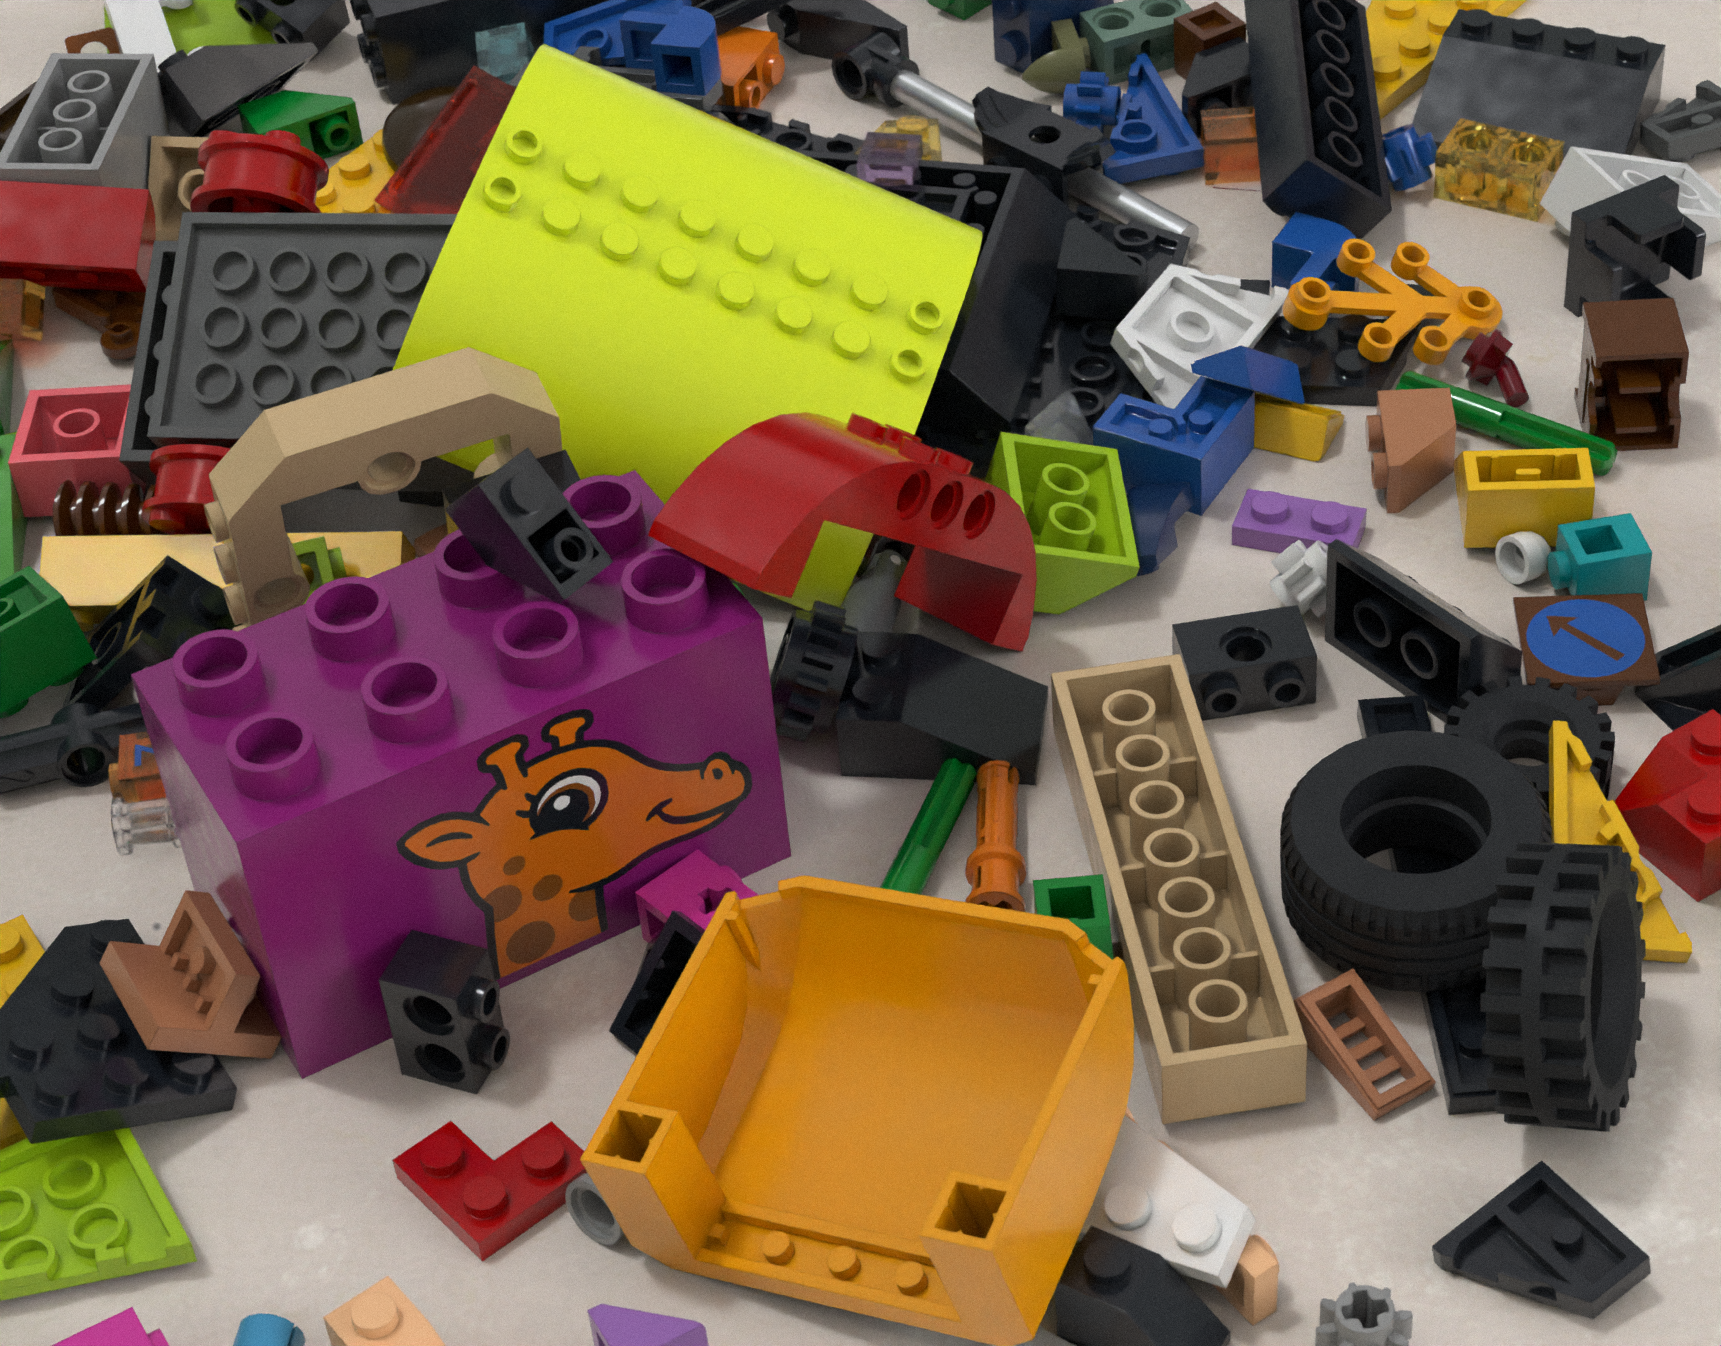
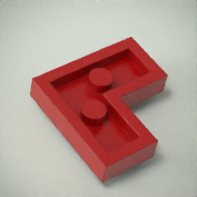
[392,1121,587,1262]

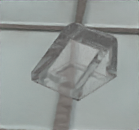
[1025,391,1093,445]

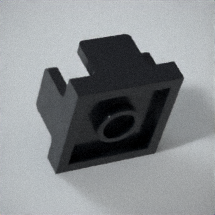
[1564,175,1706,317]

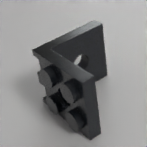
[62,555,242,709]

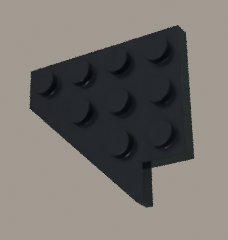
[0,919,237,1144]

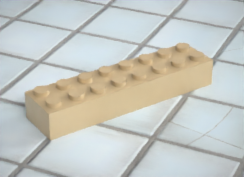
[1051,654,1307,1124]

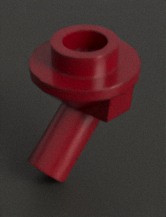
[1461,328,1529,407]

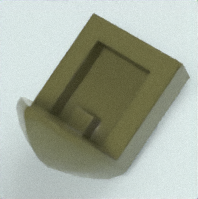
[1022,19,1091,94]

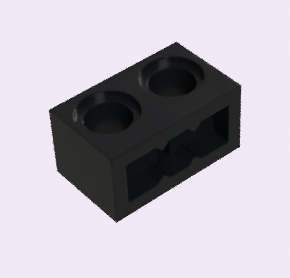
[379,929,510,1095]

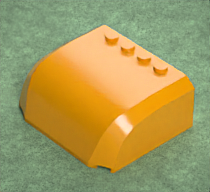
[580,875,1134,1346]

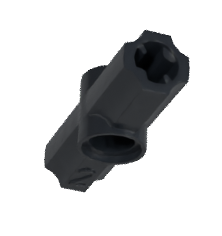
[0,703,155,794]

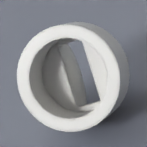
[1495,531,1551,584]

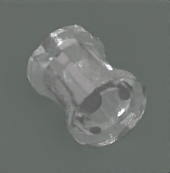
[111,796,181,856]

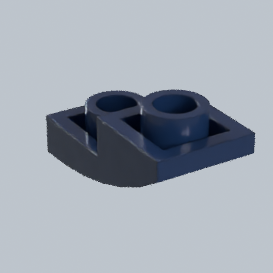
[1126,482,1194,576]

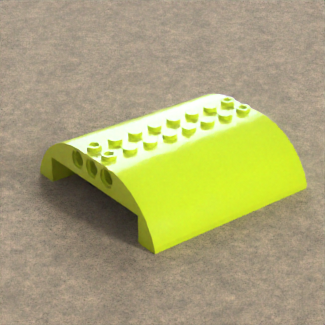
[392,44,983,611]

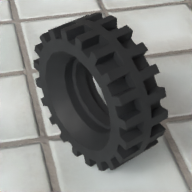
[1481,842,1646,1132]

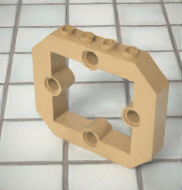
[204,347,562,631]

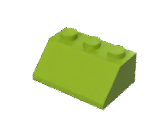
[985,432,1140,615]

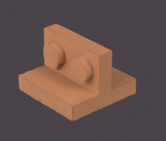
[100,890,282,1059]

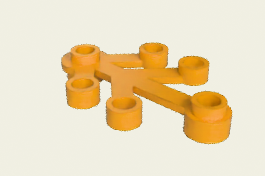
[1282,238,1503,365]

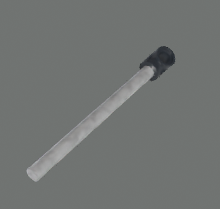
[831,32,1199,251]

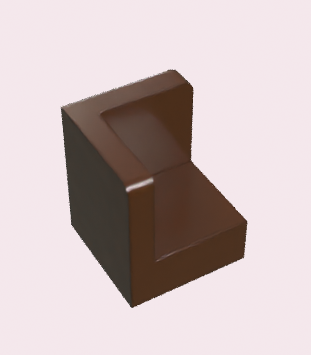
[1174,2,1246,80]

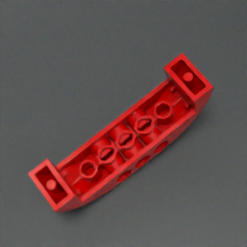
[648,412,1037,652]

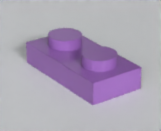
[1232,489,1367,553]

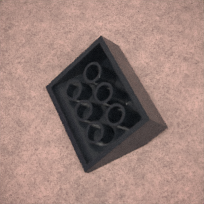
[1412,9,1666,173]

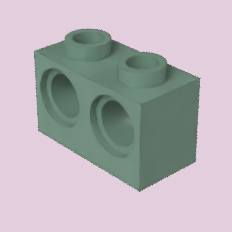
[1079,0,1193,86]

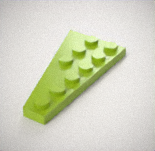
[0,1128,197,1301]

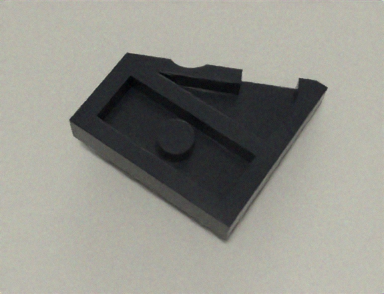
[1432,1160,1651,1319]

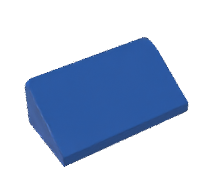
[1191,345,1304,405]

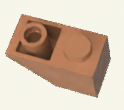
[1365,388,1456,513]

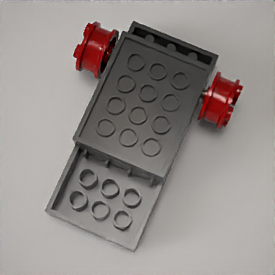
[119,130,474,535]

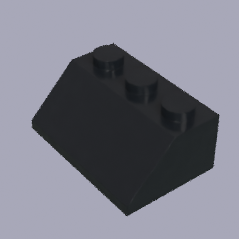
[1325,539,1522,724]

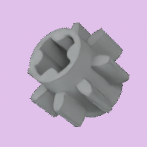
[1315,1283,1413,1346]

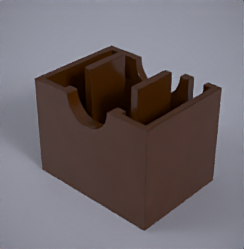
[1574,298,1689,451]

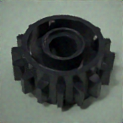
[770,600,858,743]

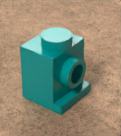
[1548,513,1652,601]

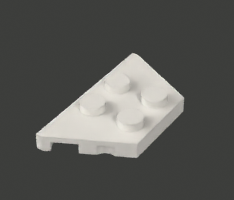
[1110,264,1289,409]

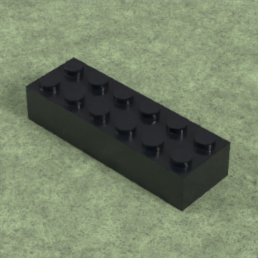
[1244,0,1392,239]

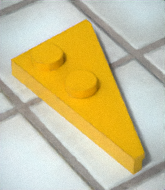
[1549,720,1692,963]

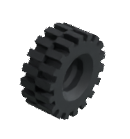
[1444,676,1615,814]

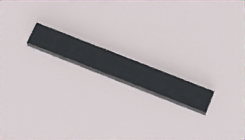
[1357,695,1496,1115]

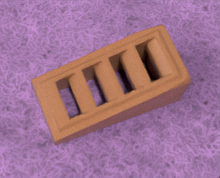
[1294,969,1436,1121]

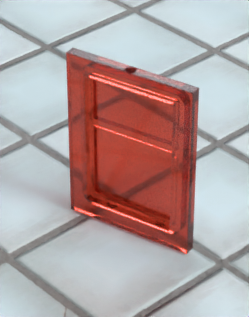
[374,65,517,214]

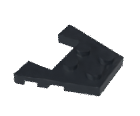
[1239,279,1434,406]

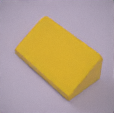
[1254,392,1344,461]

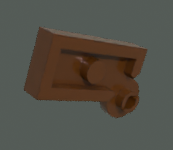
[51,287,146,359]

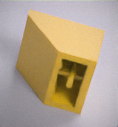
[1454,448,1595,548]

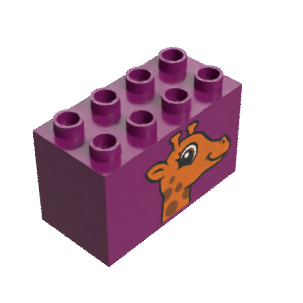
[131,470,791,1079]

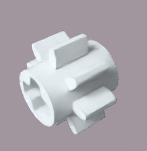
[1270,539,1328,618]

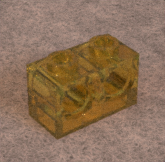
[1434,118,1564,222]

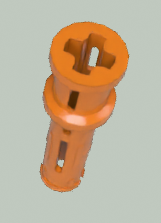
[965,760,1027,912]

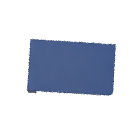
[1093,376,1255,516]

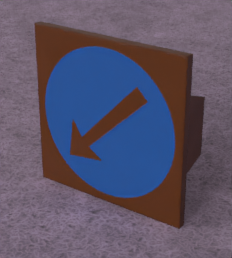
[1513,593,1660,706]

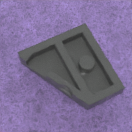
[1640,80,1721,162]

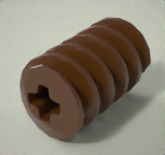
[53,480,170,536]

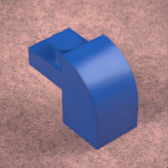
[619,6,722,96]
[1271,212,1359,316]

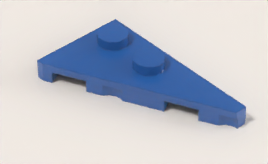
[1102,53,1204,184]

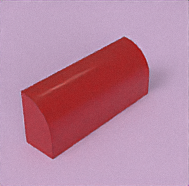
[0,180,156,293]

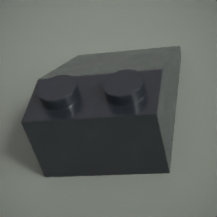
[158,43,318,137]
[836,631,1048,785]

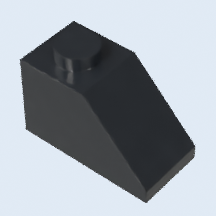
[1055,1225,1230,1346]

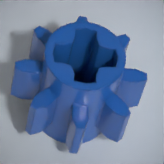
[1063,71,1121,134]
[1382,124,1440,191]

